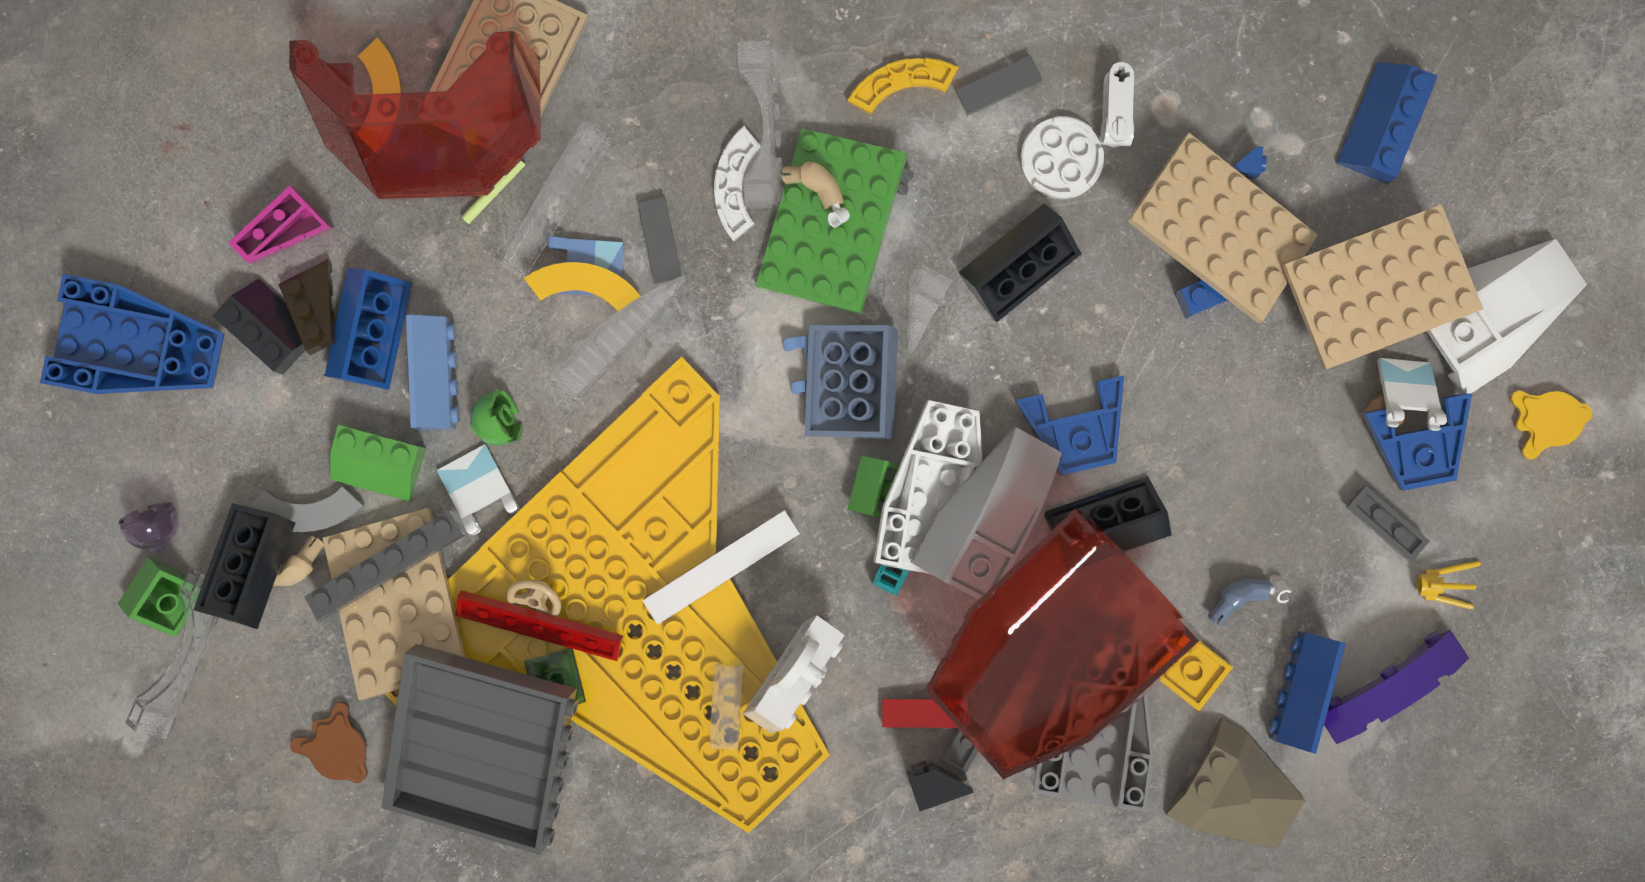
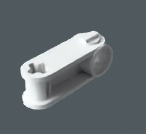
[1100,62,1134,147]

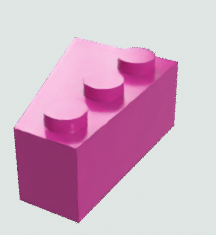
[228,186,334,264]

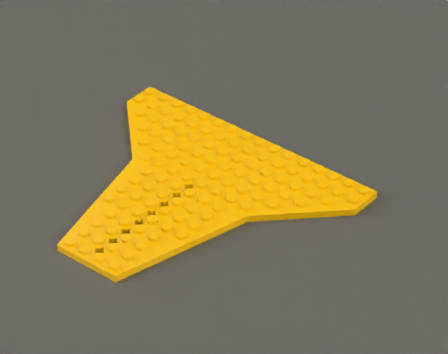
[385,356,830,833]

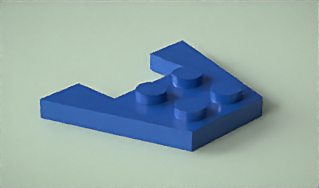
[1015,376,1124,475]
[1362,393,1472,491]

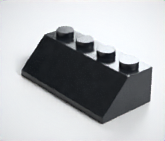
[958,203,1082,323]
[1044,476,1172,572]
[193,503,296,630]

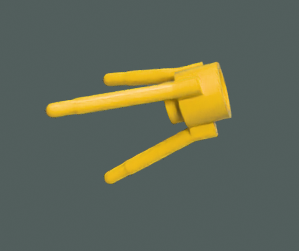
[1417,561,1481,609]

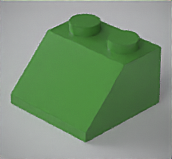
[848,455,900,519]
[118,557,202,637]

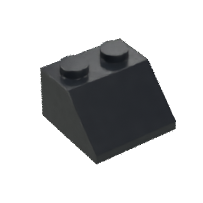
[906,761,974,811]

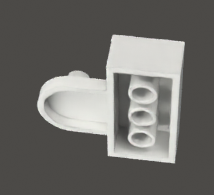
[743,616,844,733]

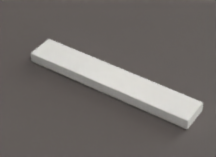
[643,510,800,625]

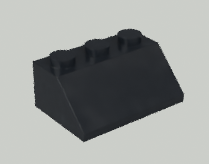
[213,279,305,374]

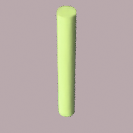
[461,159,525,224]

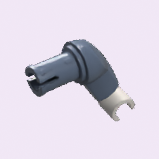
[1208,578,1291,626]

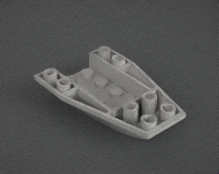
[911,426,1062,612]
[1033,629,1154,812]

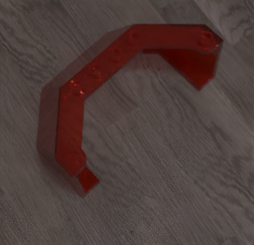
[289,31,541,200]

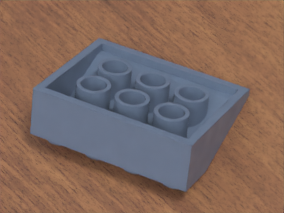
[804,325,898,440]

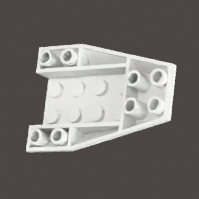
[1427,239,1587,394]
[874,400,983,574]

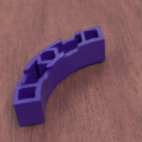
[1324,630,1469,744]

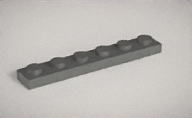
[304,510,465,621]

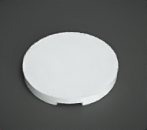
[1020,116,1104,199]

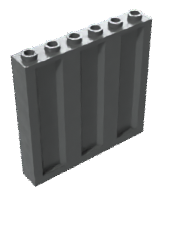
[381,644,578,855]

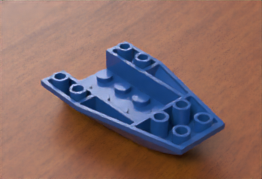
[40,274,225,394]

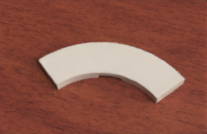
[714,126,762,242]

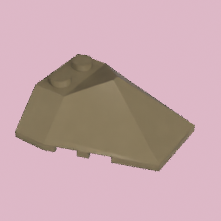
[1165,718,1305,849]

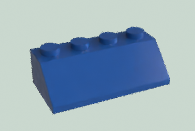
[1336,62,1438,184]
[324,268,412,390]
[1268,631,1346,754]

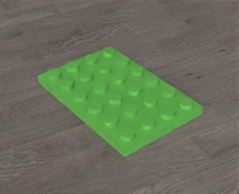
[756,128,908,314]

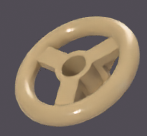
[507,580,561,617]

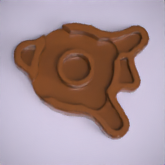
[290,702,368,783]

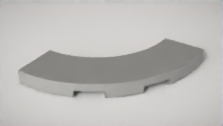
[248,486,365,532]

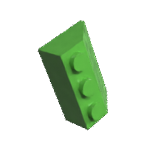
[330,425,426,502]

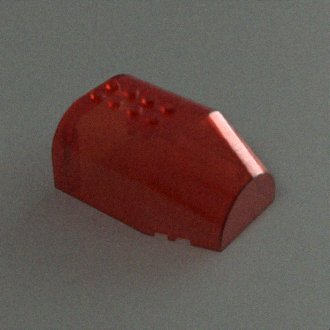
[925,509,1204,779]

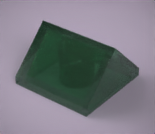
[524,648,586,704]

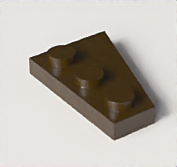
[278,259,335,355]

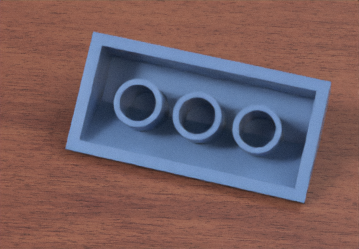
[406,315,460,431]

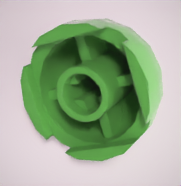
[470,389,523,446]

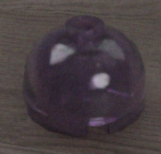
[119,502,179,552]

